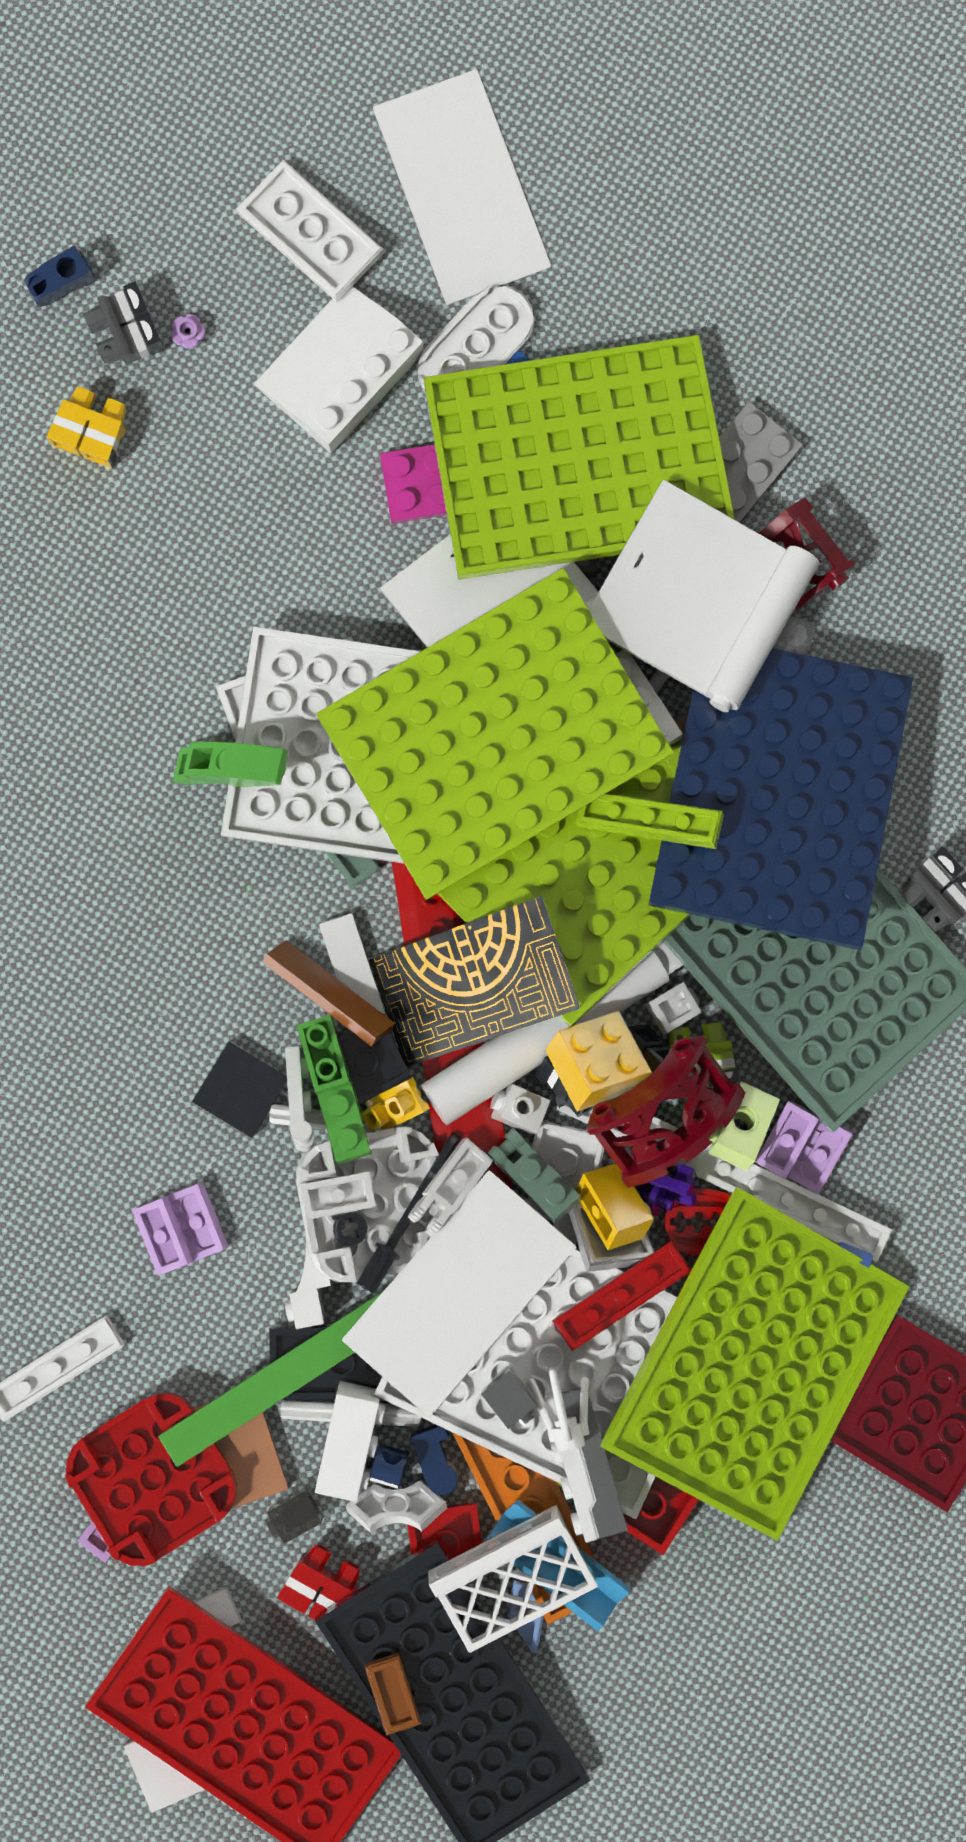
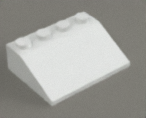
[254,286,424,454]

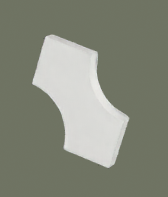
[346,1480,447,1533]

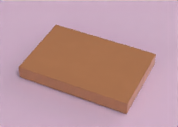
[194,1400,289,1509]

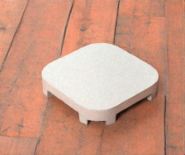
[296,1127,440,1282]

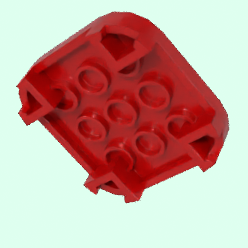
[65,1392,237,1567]

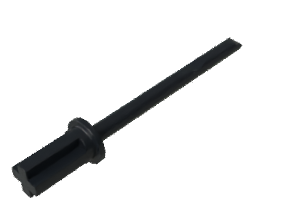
[356,1132,461,1294]

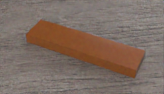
[263,940,395,1046]

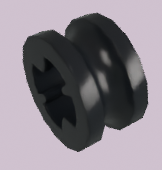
[333,1213,368,1245]

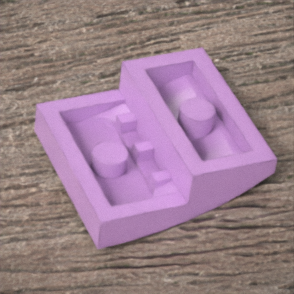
[755,1100,854,1195]
[132,1182,229,1276]

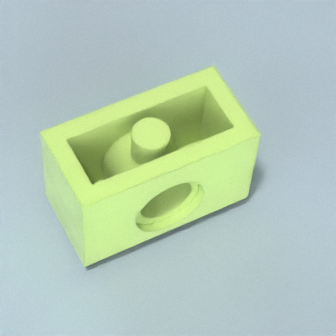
[708,1081,780,1171]

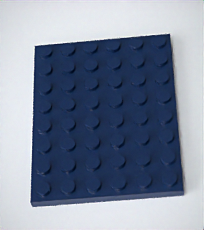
[648,648,913,950]

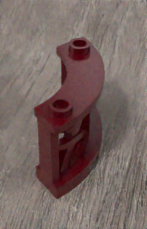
[758,497,856,619]
[586,1035,745,1187]

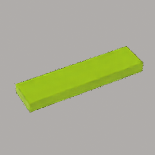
[576,793,724,849]

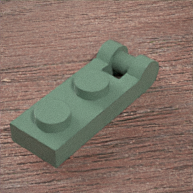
[487,1129,581,1224]

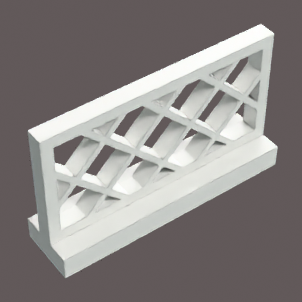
[428,1505,598,1653]

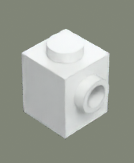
[490,1084,551,1134]

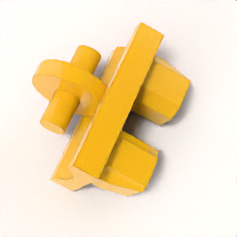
[361,1077,430,1131]

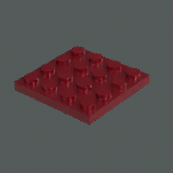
[830,1314,966,1513]

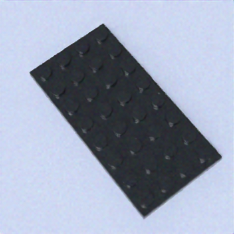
[315,1539,590,1842]

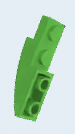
[173,742,288,787]
[296,1015,372,1165]

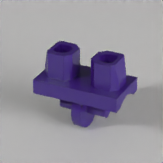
[635,1164,697,1216]

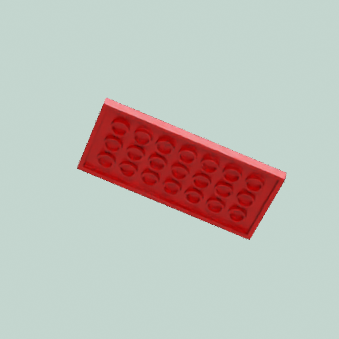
[85,1585,401,1842]

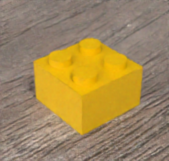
[545,1011,651,1111]

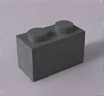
[481,1367,537,1429]

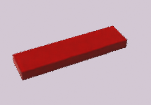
[552,1241,692,1352]

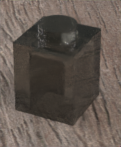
[265,1486,324,1544]

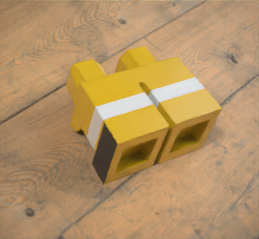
[46,386,126,469]

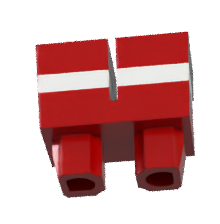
[277,1542,361,1620]

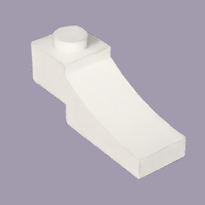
[285,1237,334,1329]

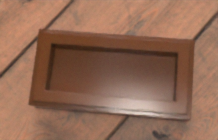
[364,1652,421,1735]

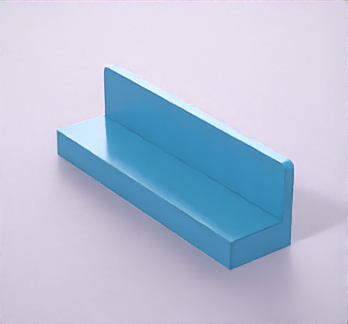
[483,1500,631,1631]

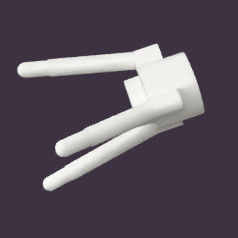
[528,1368,590,1451]

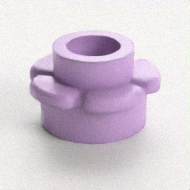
[171,314,205,348]

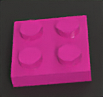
[380,445,447,524]

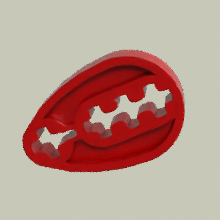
[663,1188,732,1256]

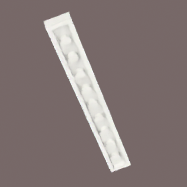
[556,1104,892,1262]

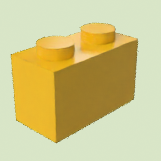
[576,1163,654,1250]

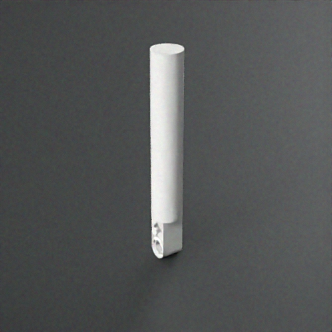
[421,942,683,1125]

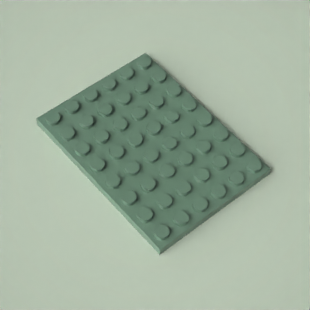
[663,868,966,1132]

